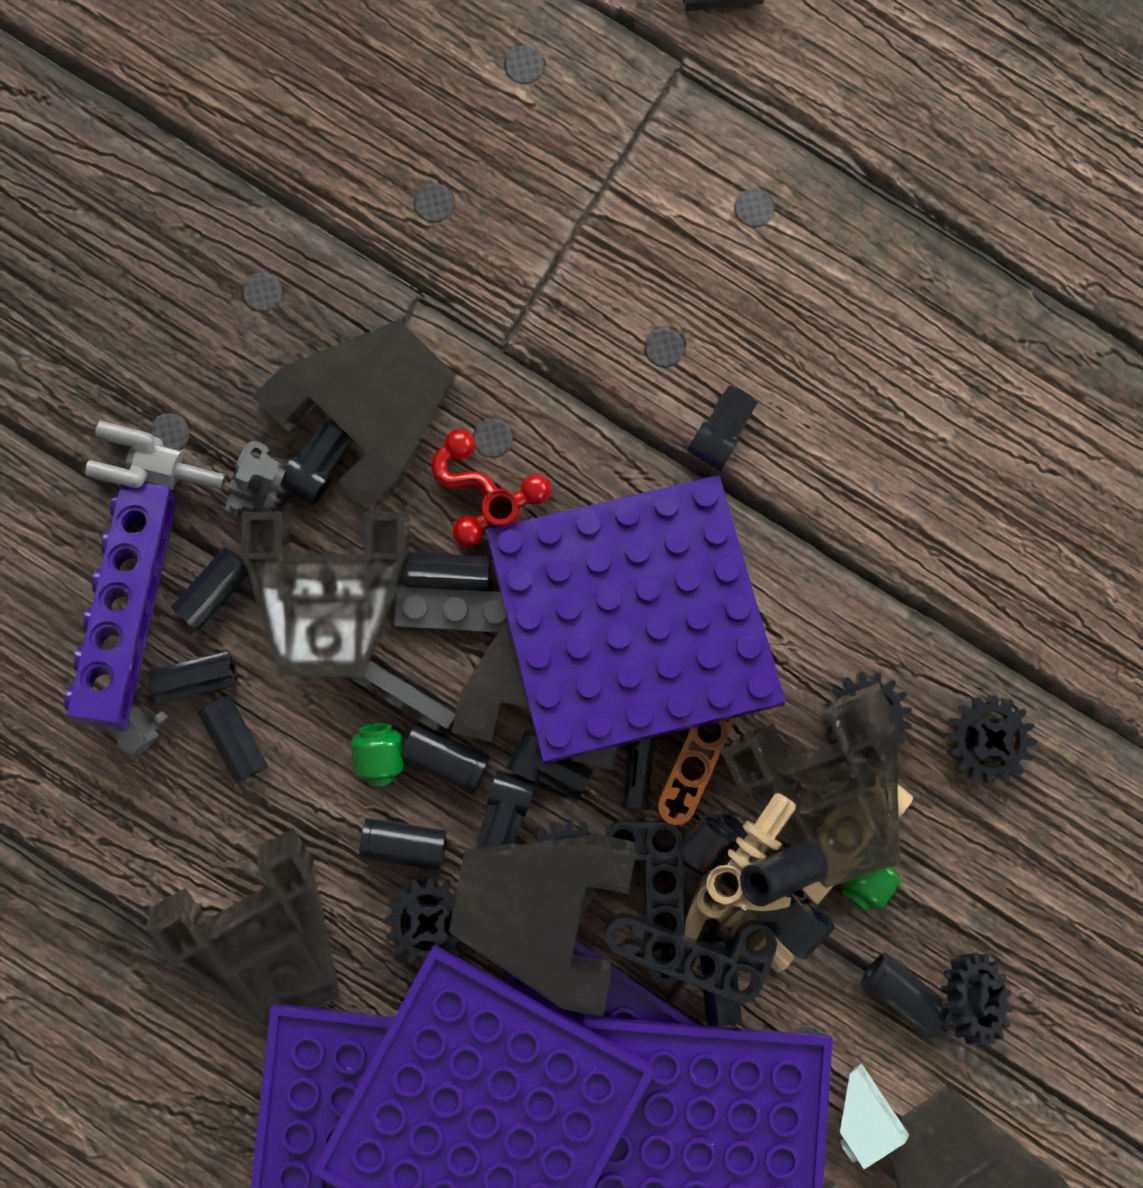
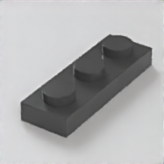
[394,586,511,633]
[343,651,458,732]

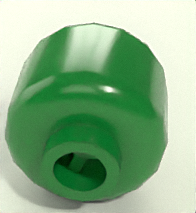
[350,723,406,786]
[839,849,901,913]

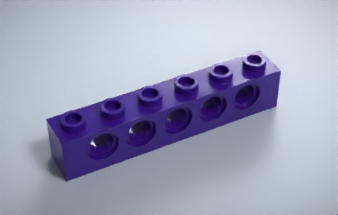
[64,483,177,731]

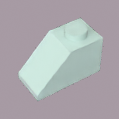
[840,1063,909,1169]

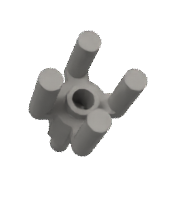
[85,421,226,490]

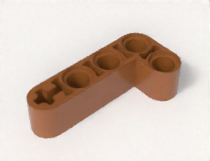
[656,718,736,825]

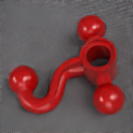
[431,429,552,547]

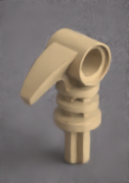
[707,793,796,911]
[684,870,794,972]

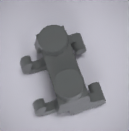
[224,441,286,518]
[108,681,169,761]

